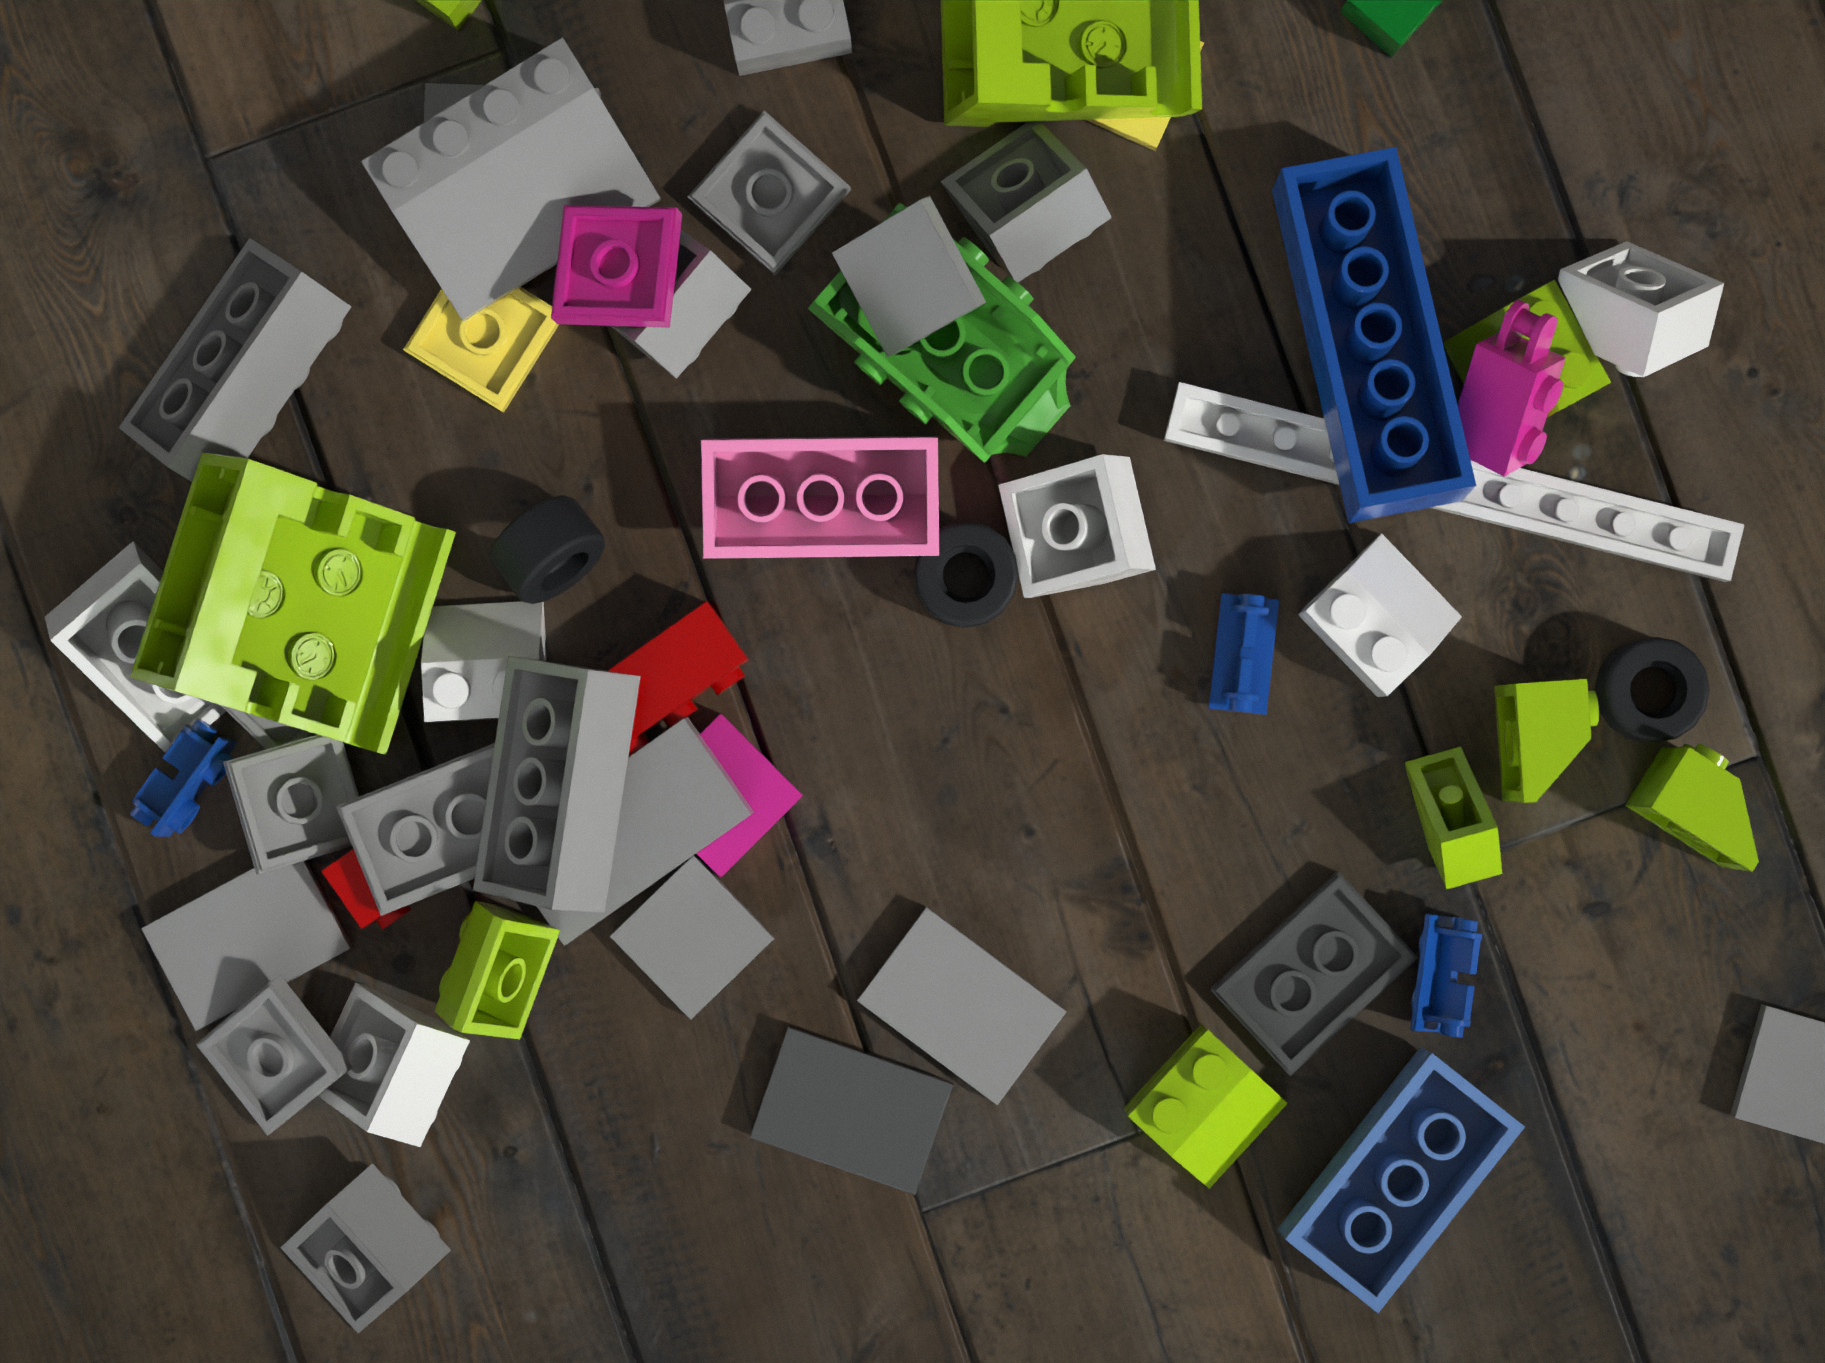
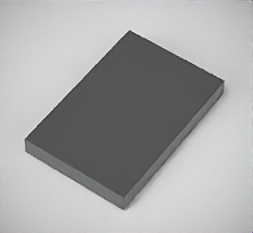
[1210,871,1418,1076]
[750,1026,953,1195]

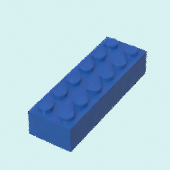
[1272,147,1476,523]

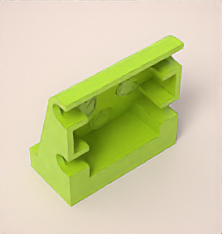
[941,0,1202,127]
[130,452,456,755]

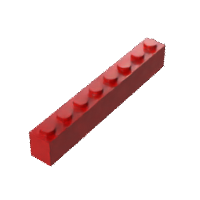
[321,601,750,930]

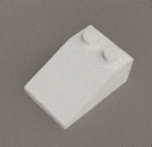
[45,541,226,753]

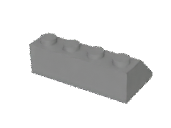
[119,238,351,482]
[473,656,641,913]

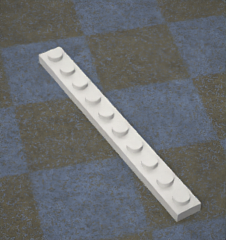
[1163,382,1744,582]

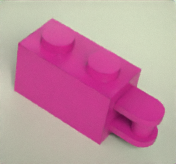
[1458,300,1566,477]

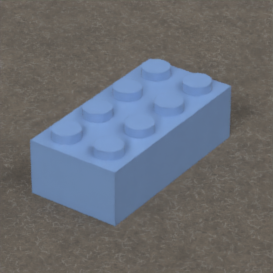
[1277,1047,1525,1313]

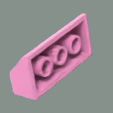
[701,436,939,559]

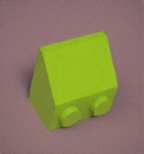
[1443,280,1611,417]
[1494,679,1599,803]
[1625,743,1759,872]
[434,901,560,1039]
[1123,1023,1288,1189]

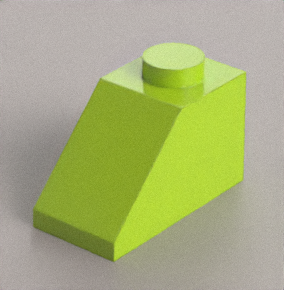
[1405,746,1503,890]

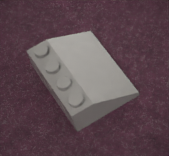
[361,37,661,321]

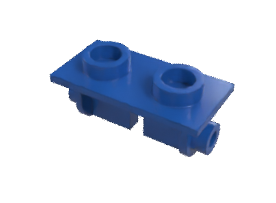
[1208,593,1279,715]
[129,718,238,837]
[1410,914,1483,1038]

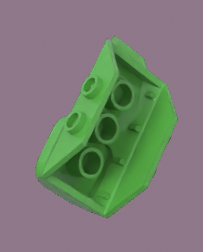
[808,203,1076,463]

